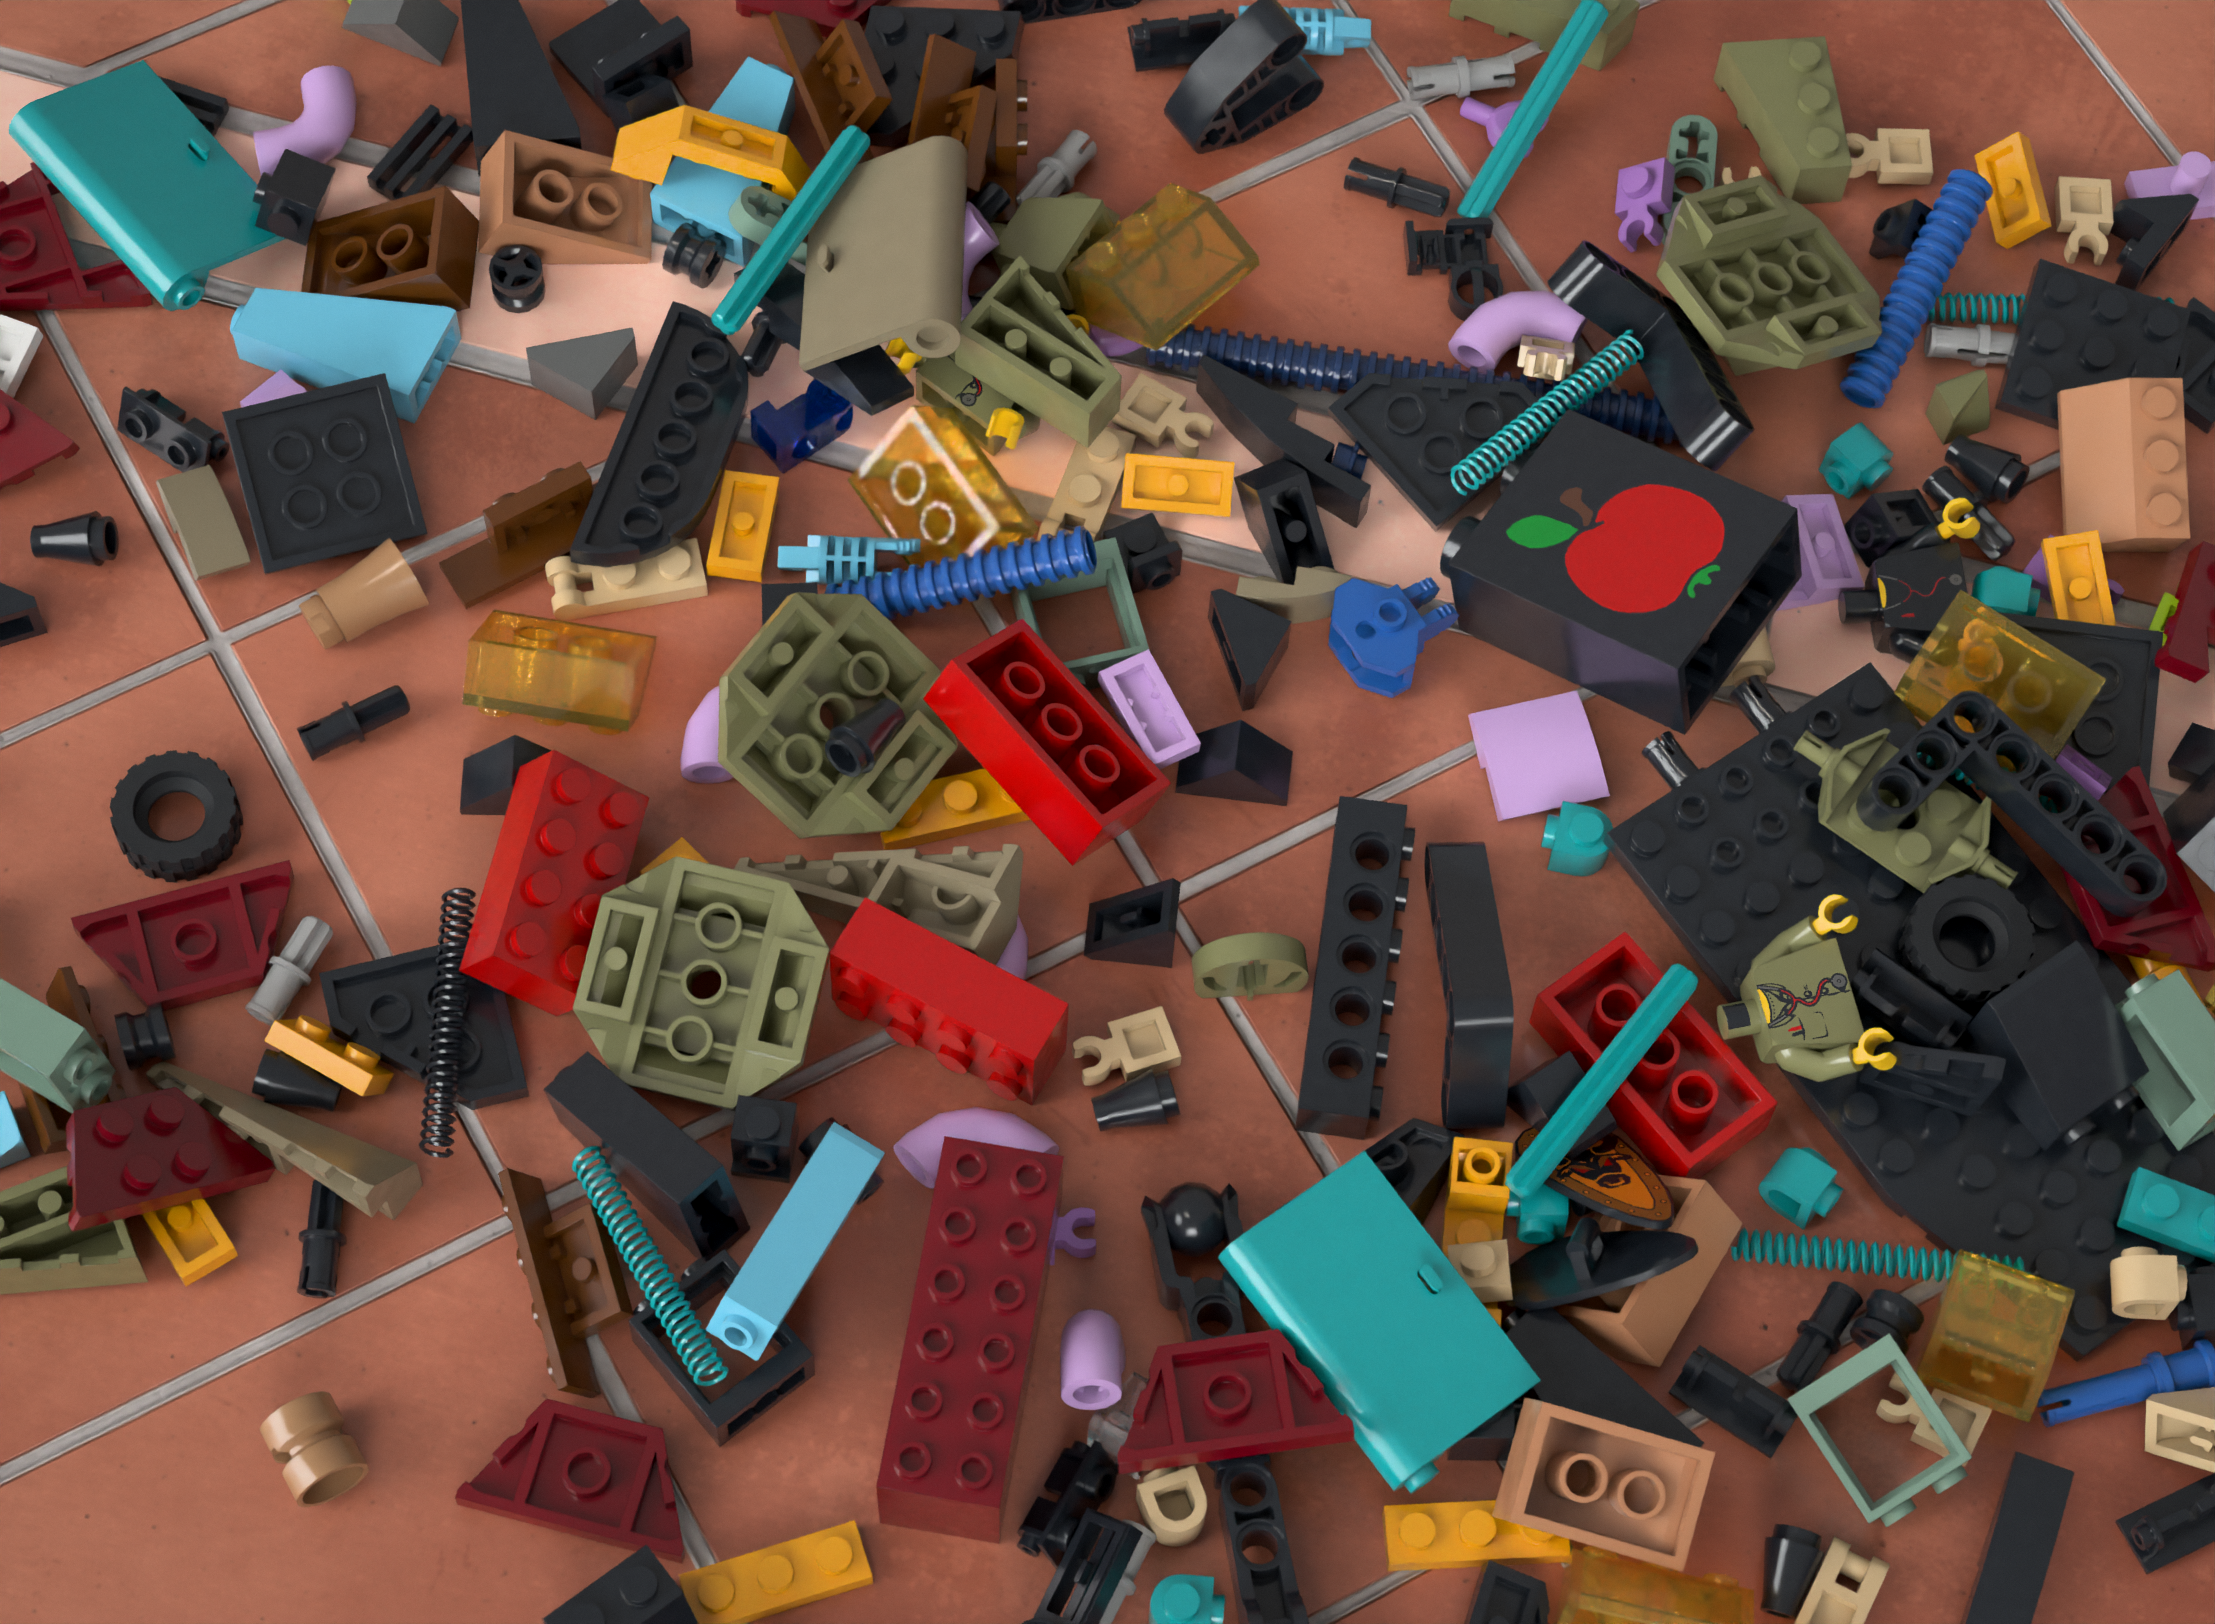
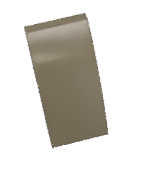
[156,465,251,581]
[1236,566,1352,624]

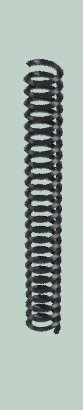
[419,888,476,1158]

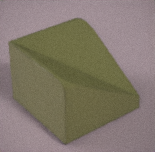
[1925,369,1990,445]

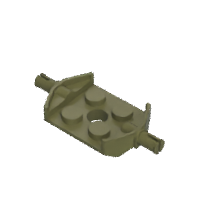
[1793,728,2018,893]

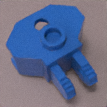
[1328,577,1460,698]

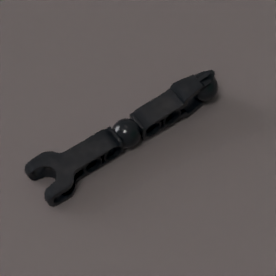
[1141,1182,1309,1624]

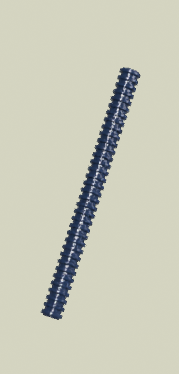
[1146,318,1684,447]

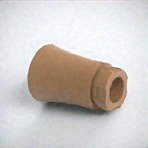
[298,538,429,649]

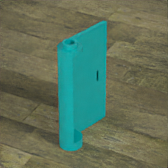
[9,60,286,311]
[1218,1151,1541,1494]

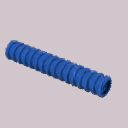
[1839,169,1993,408]
[824,526,1097,621]

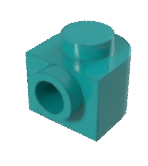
[1818,422,1894,500]
[1970,566,2041,620]
[1541,801,1613,877]
[1758,1147,1844,1230]
[1505,1184,1569,1244]
[1148,1574,1225,1624]

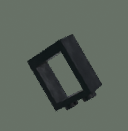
[628,1249,815,1447]

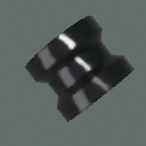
[662,222,726,289]
[489,245,546,313]
[114,1002,176,1070]
[1850,1289,1925,1356]

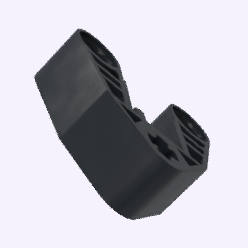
[1164,0,1324,154]

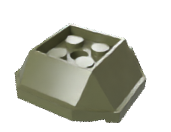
[1656,175,1882,376]
[718,592,958,839]
[573,856,830,1111]

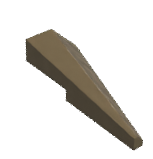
[734,844,1024,965]
[146,1061,423,1221]

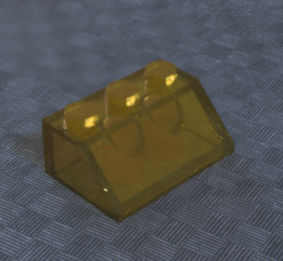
[1066,183,1260,351]
[848,405,1039,568]
[1893,590,2106,772]
[462,610,657,735]
[1554,1546,1754,1624]

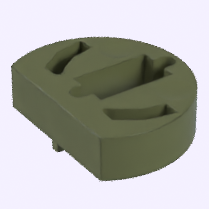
[1191,932,1309,1001]

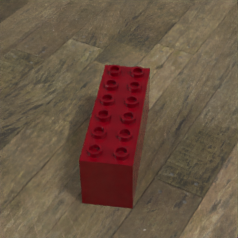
[876,1136,1064,1544]

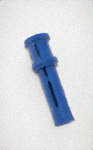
[2035,1339,2215,1428]

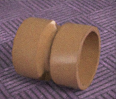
[259,1391,369,1508]

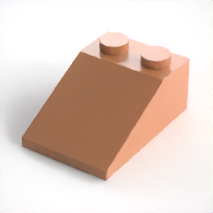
[478,130,652,264]
[1492,1398,1716,1572]

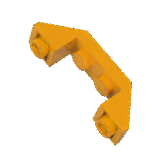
[610,105,812,201]
[1441,1137,1513,1327]

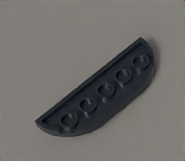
[570,301,748,568]

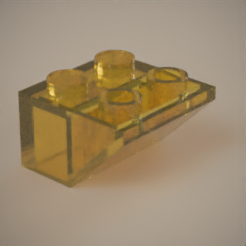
[1916,1249,2075,1422]

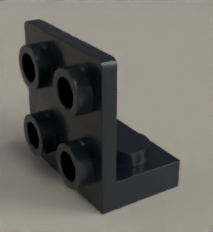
[549,0,693,118]

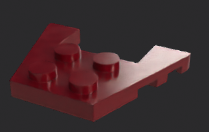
[0,162,153,311]
[2154,541,2215,683]

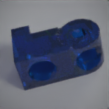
[750,379,853,474]

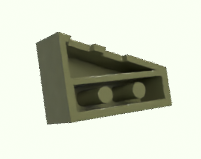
[1449,0,1640,71]
[1713,36,1852,204]
[955,255,1122,448]
[0,1166,148,1295]

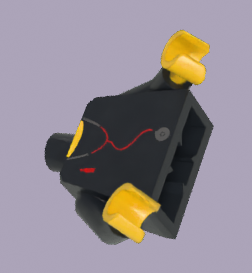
[1838,498,2000,671]

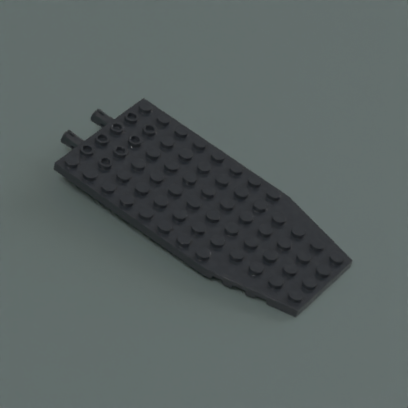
[1603,662,2215,1362]

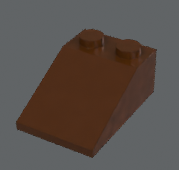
[301,186,479,312]

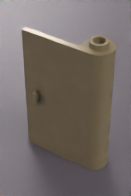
[799,136,968,371]

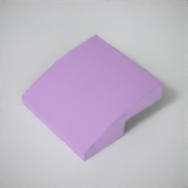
[1777,494,1865,611]
[1468,691,1610,822]

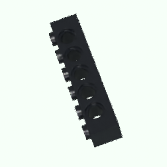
[1295,796,1415,1140]

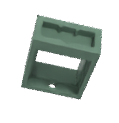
[1010,537,1150,690]
[2115,969,2215,1151]
[0,978,116,1113]
[1787,1333,1972,1528]

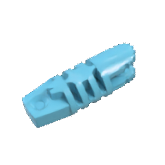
[1239,5,1371,56]
[778,535,921,585]

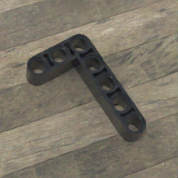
[1547,240,1755,472]
[1856,690,2168,918]
[1424,842,1514,1129]

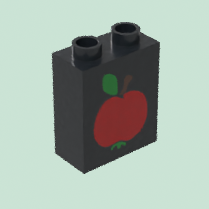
[1440,409,1802,735]

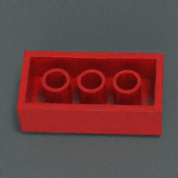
[923,618,1172,866]
[459,750,650,1016]
[829,897,1069,1105]
[1529,931,1778,1179]

